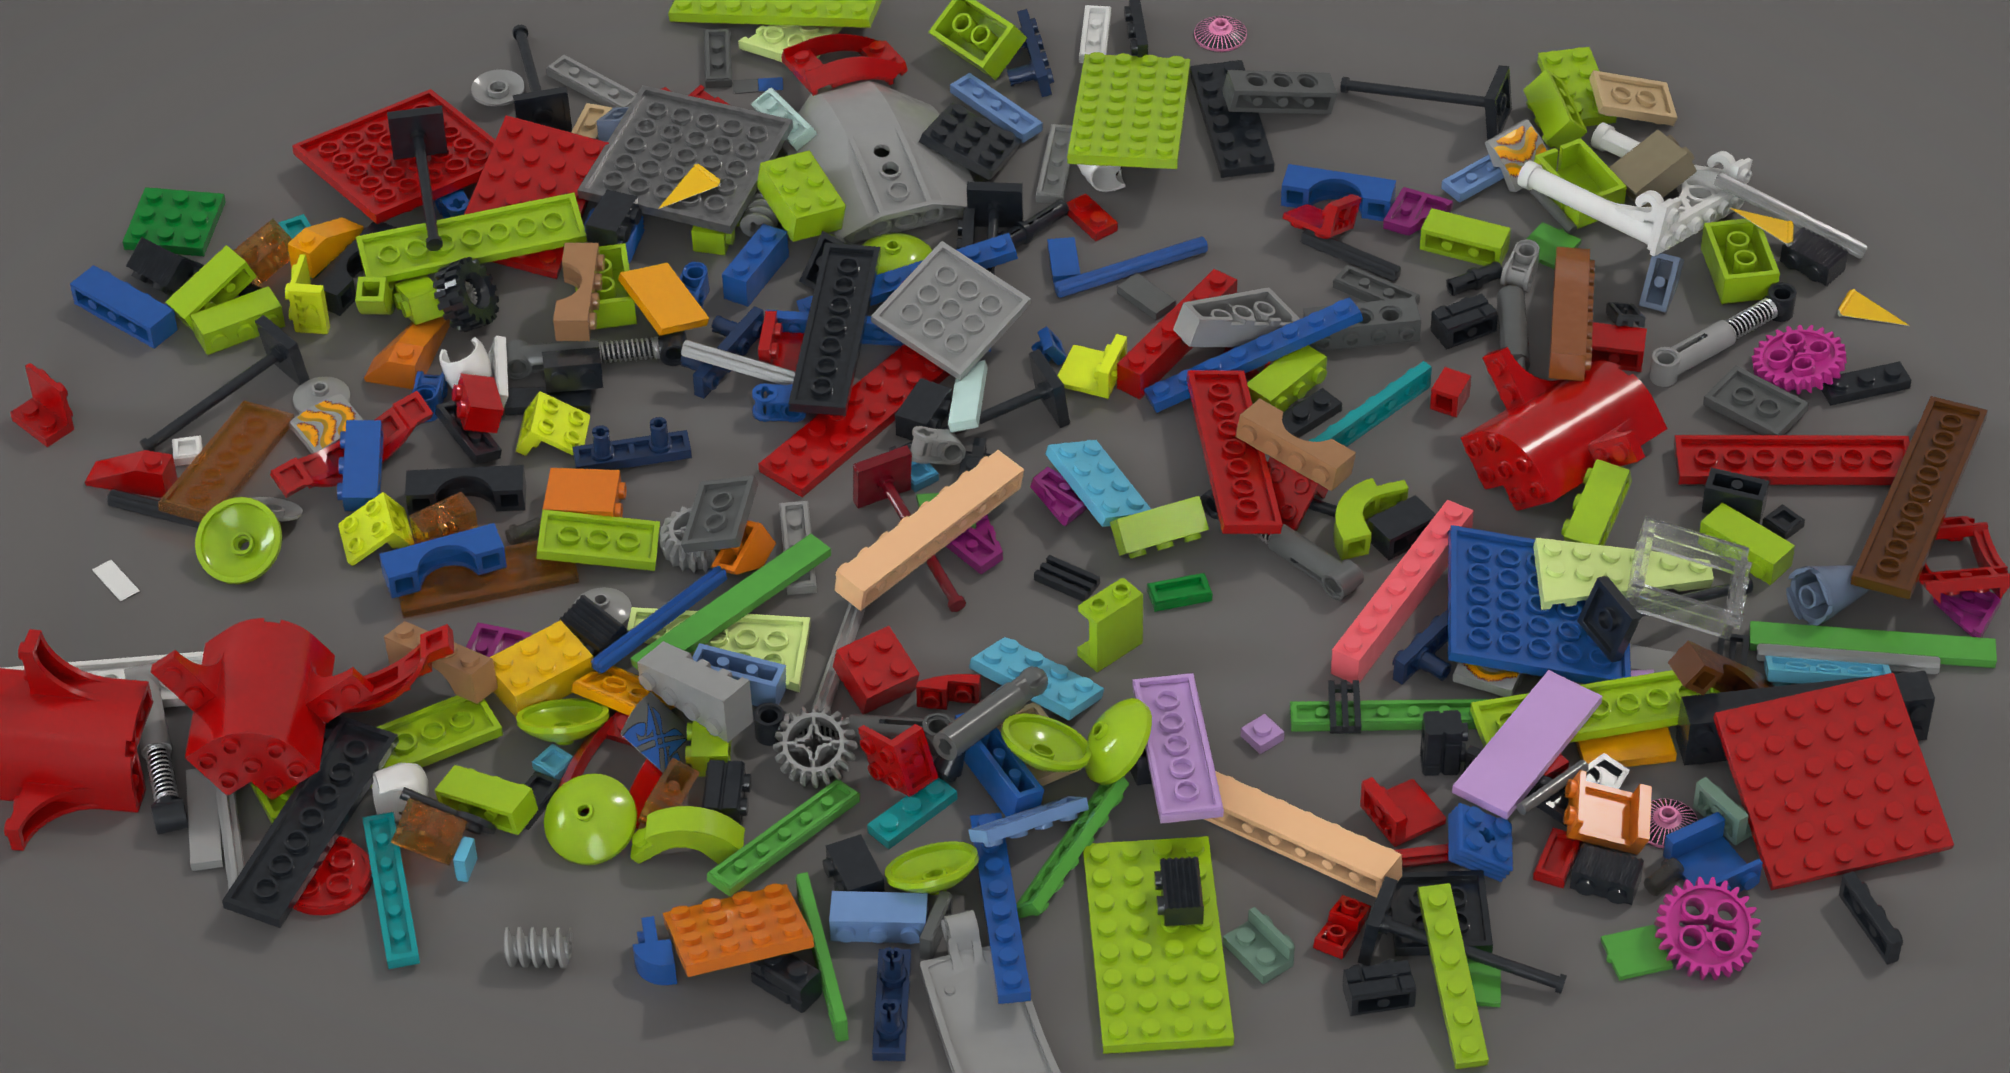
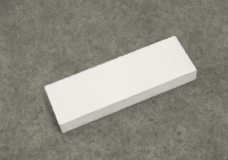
[1079,5,1111,63]
[488,335,508,408]

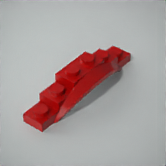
[270,391,433,498]
[343,624,454,713]

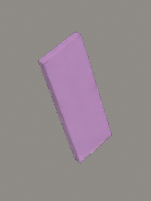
[1452,670,1602,820]
[1132,673,1224,824]

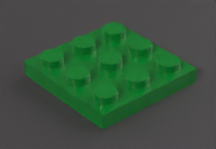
[123,187,226,257]

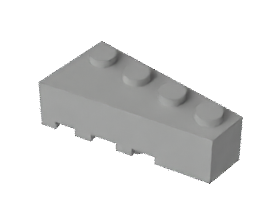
[1173,287,1300,347]
[637,641,753,743]

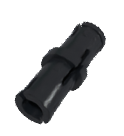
[1446,261,1503,296]

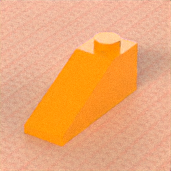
[287,217,365,278]

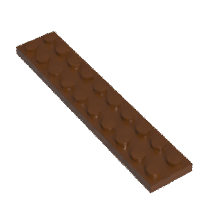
[1851,396,1988,600]

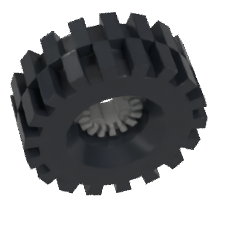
[433,257,499,333]

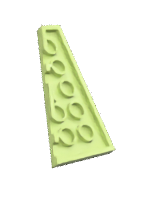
[738,25,843,62]
[1533,538,1714,610]
[627,607,811,693]

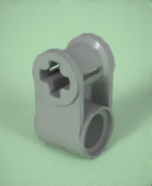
[1500,239,1540,292]
[909,426,966,465]

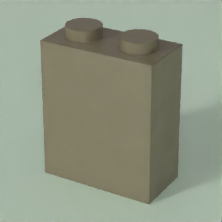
[1609,130,1697,207]

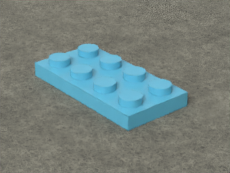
[1045,440,1151,527]
[969,637,1104,720]
[1764,656,1891,686]

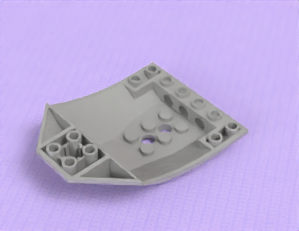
[782,80,974,243]

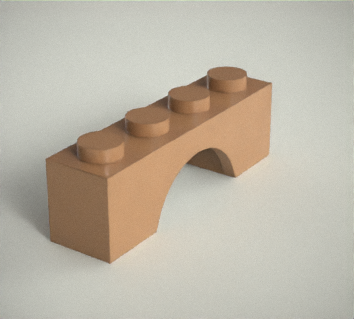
[553,243,605,341]
[1236,399,1356,491]
[384,621,498,704]

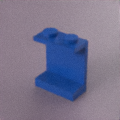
[1663,812,1763,893]

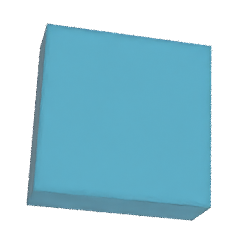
[532,743,574,780]
[453,837,478,882]

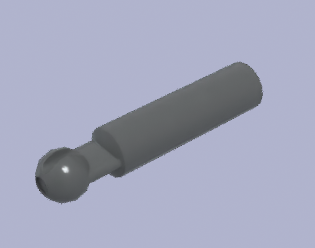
[1497,286,1530,371]
[933,666,1048,761]

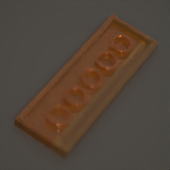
[158,400,295,523]
[398,540,579,618]

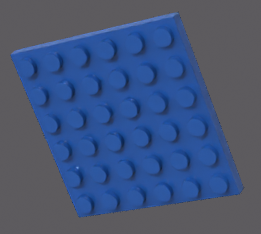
[1448,525,1631,684]

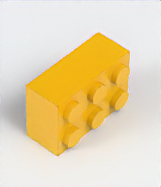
[490,620,594,718]

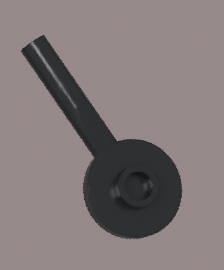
[399,787,497,835]

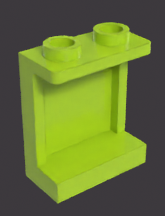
[1077,578,1143,672]

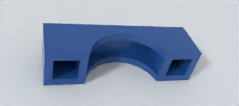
[1281,164,1396,221]
[379,523,507,599]

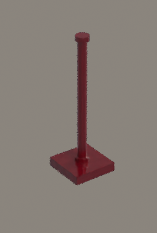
[853,445,966,612]

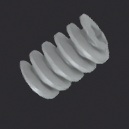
[740,189,779,237]
[504,926,573,968]

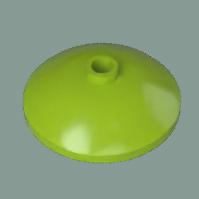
[862,233,932,275]
[195,497,282,584]
[516,698,609,745]
[1085,698,1152,785]
[1001,713,1092,772]
[544,774,637,865]
[885,841,979,895]

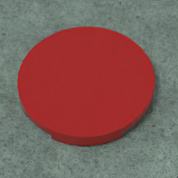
[293,836,373,916]

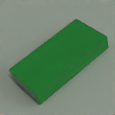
[1147,573,1213,612]

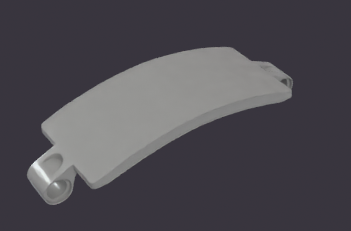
[920,910,1061,1073]

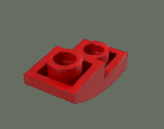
[916,674,981,710]
[1313,895,1371,960]

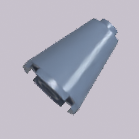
[1786,565,1869,626]

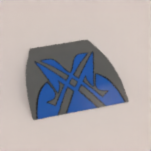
[620,692,691,788]

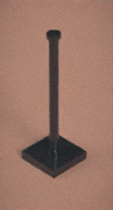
[512,25,572,132]
[1340,65,1512,141]
[387,105,448,251]
[967,181,1024,274]
[140,315,310,452]
[889,349,1070,451]
[1577,575,1753,663]
[1357,876,1567,994]

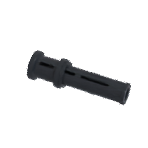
[998,199,1069,249]

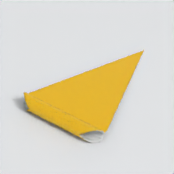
[658,164,721,209]
[1729,208,1794,247]
[1838,289,1910,326]

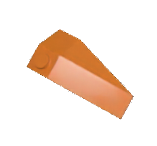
[364,317,450,389]

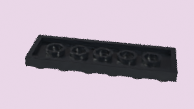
[1190,60,1275,178]

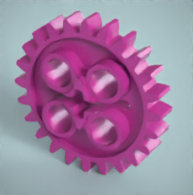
[1752,325,1847,395]
[1654,876,1761,980]

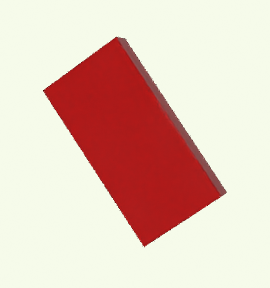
[1533,827,1583,889]

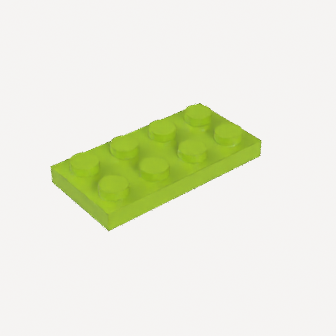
[1537,47,1617,127]
[536,509,660,571]

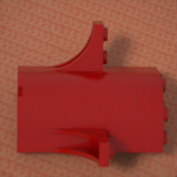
[1460,347,1668,511]
[151,618,374,799]
[0,629,153,851]

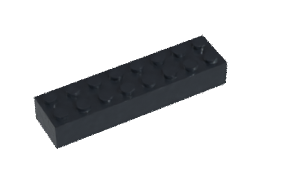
[1676,671,1935,766]

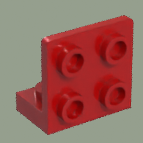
[1282,194,1362,239]
[758,311,804,371]
[10,363,75,447]
[1267,457,1328,531]
[858,724,939,797]
[1360,777,1446,847]

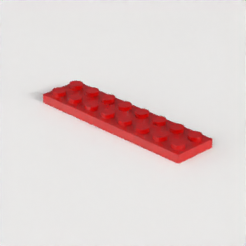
[758,344,950,498]
[1186,370,1283,534]
[1674,435,1910,485]

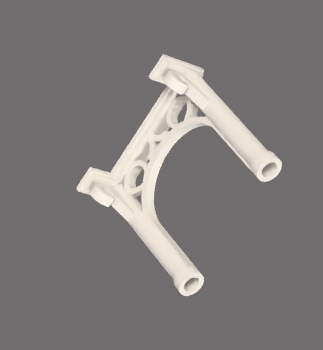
[1517,122,1753,257]

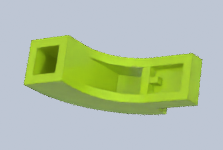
[355,277,398,315]
[1333,478,1409,560]
[630,806,745,864]

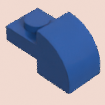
[632,916,677,985]

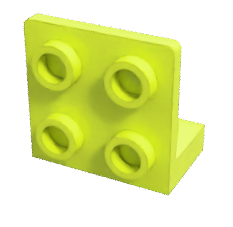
[285,254,330,334]
[1057,334,1127,399]
[515,391,590,456]
[338,492,414,566]

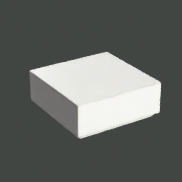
[172,435,204,466]

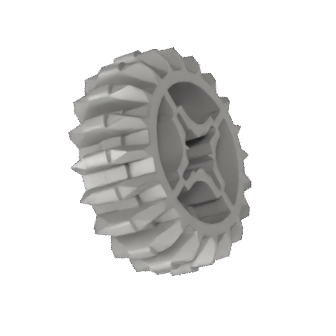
[659,503,720,573]
[773,704,858,789]

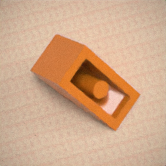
[711,521,776,575]

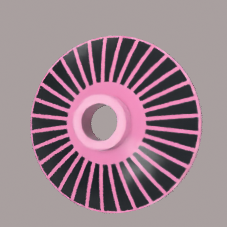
[1194,16,1247,52]
[1648,799,1698,849]

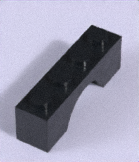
[310,221,397,316]
[405,465,526,516]

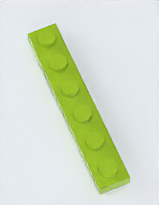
[1417,883,1489,1069]

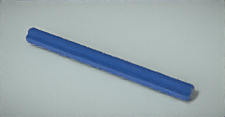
[1054,236,1208,298]
[591,566,727,674]

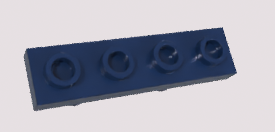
[1007,9,1055,97]
[681,306,764,399]
[572,417,692,470]
[1392,608,1452,685]
[872,947,911,1061]

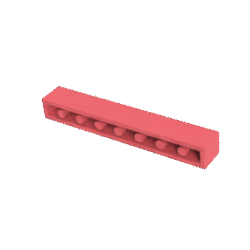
[1331,500,1474,683]

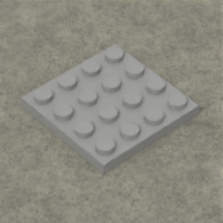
[871,241,1031,381]

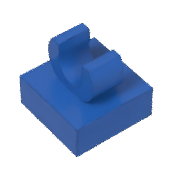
[1031,326,1067,366]

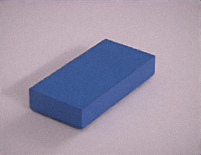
[1047,237,1081,284]

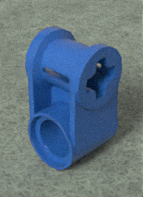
[435,188,469,219]
[679,262,710,308]
[412,371,448,422]
[752,383,806,422]

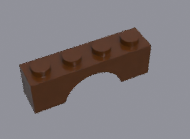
[1668,640,1773,695]

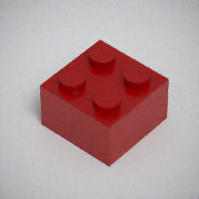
[832,625,920,715]

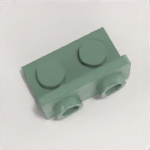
[1693,777,1752,846]
[1223,907,1295,985]

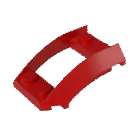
[781,34,908,96]
[1918,516,2010,605]
[557,711,665,829]

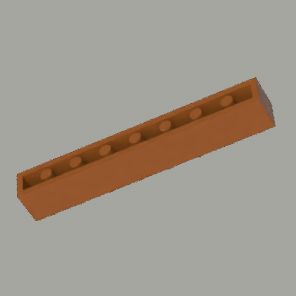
[1549,247,1595,381]

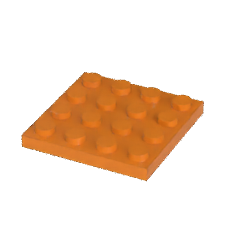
[663,884,815,977]

